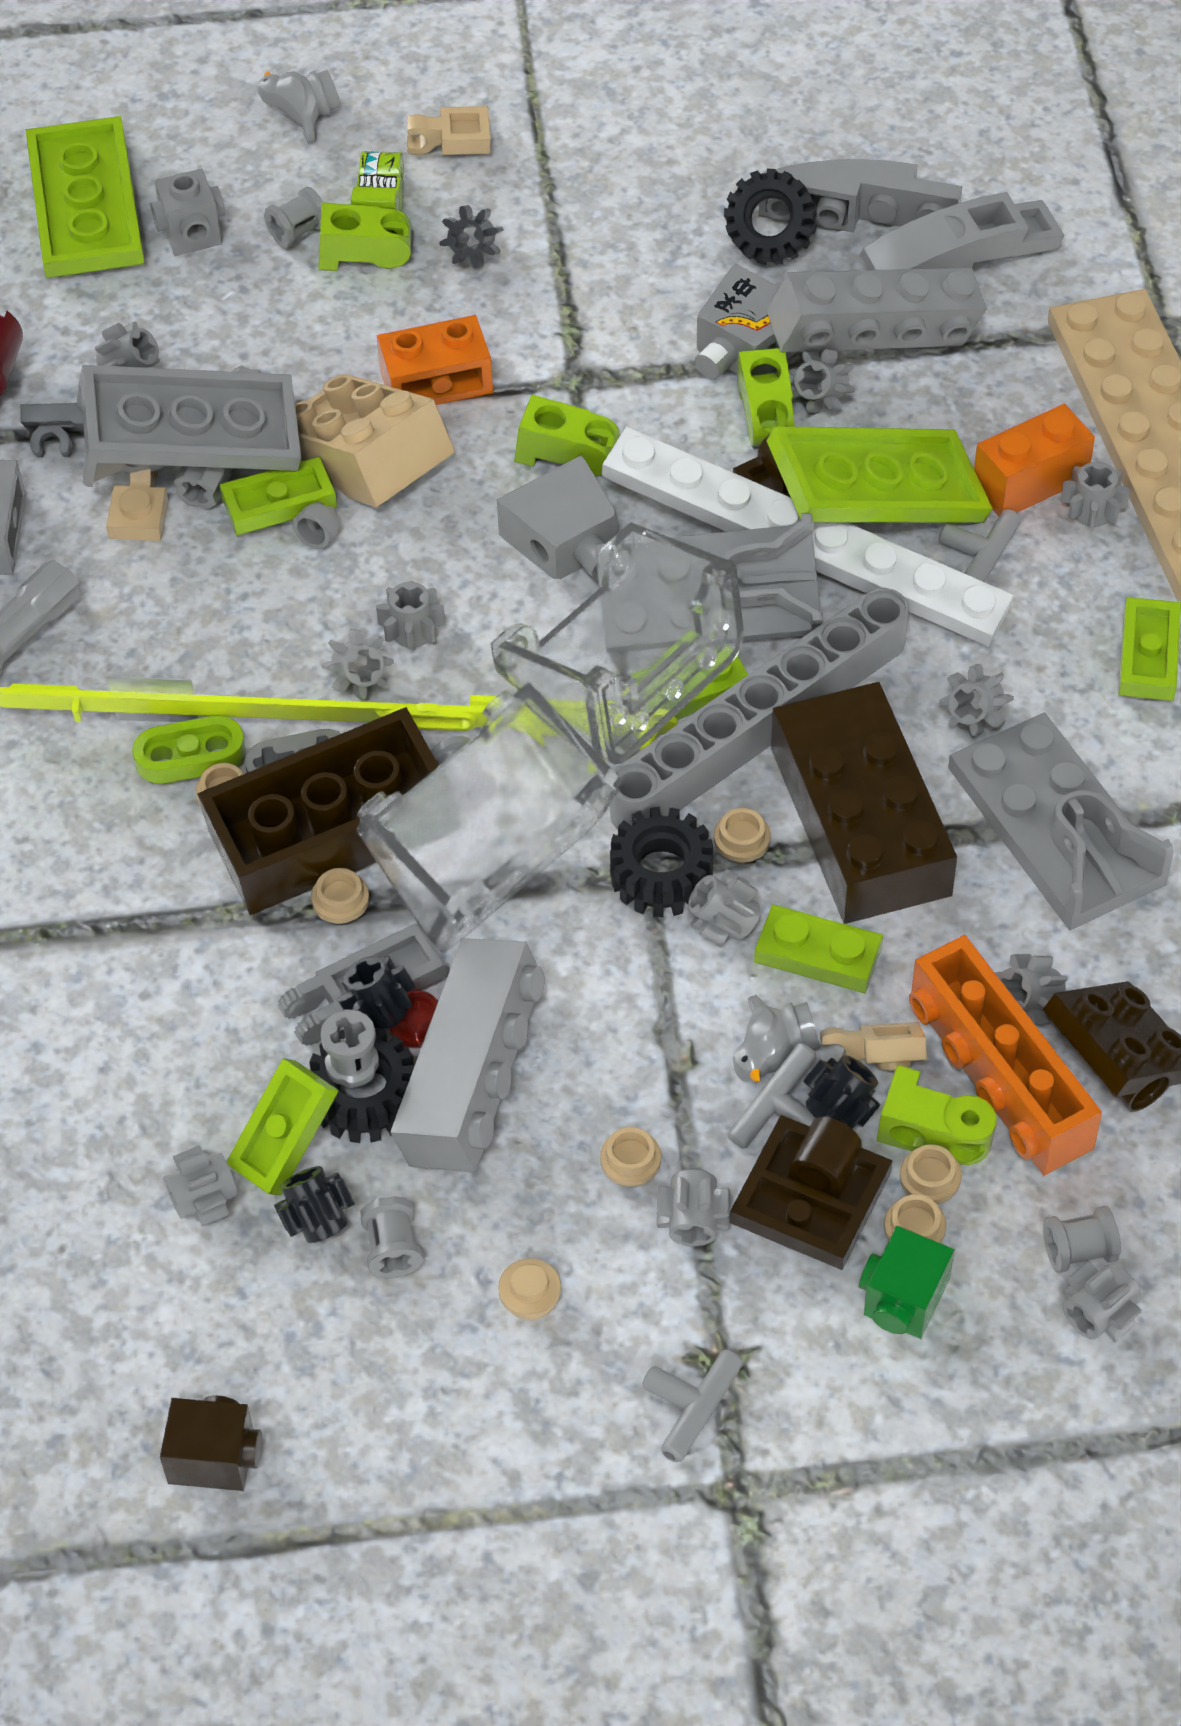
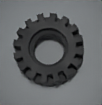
[724,168,817,265]
[610,807,713,917]
[309,1027,415,1143]

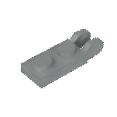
[277,923,448,1046]

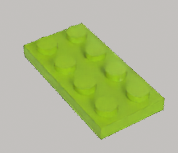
[25,116,145,278]
[766,426,993,523]

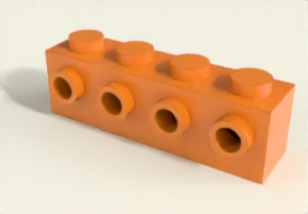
[909,935,1102,1176]

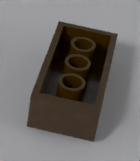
[771,682,957,924]
[197,707,459,916]

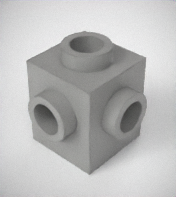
[150,168,225,256]

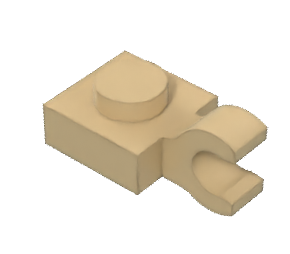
[407,106,491,155]
[106,469,168,541]
[820,1022,927,1070]

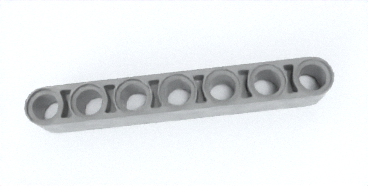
[609,588,909,829]

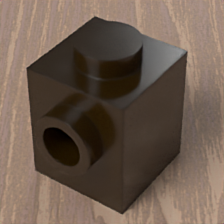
[160,1395,262,1491]

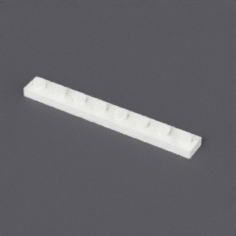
[602,426,1014,647]

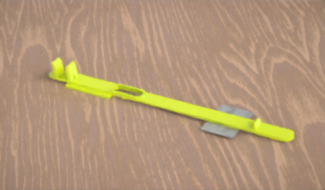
[0,676,678,769]

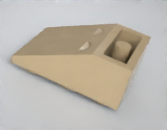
[295,374,455,507]

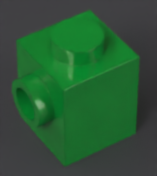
[858,1226,955,1339]

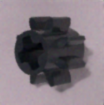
[439,205,504,268]
[338,956,415,1029]
[803,1055,881,1129]
[274,1166,355,1243]

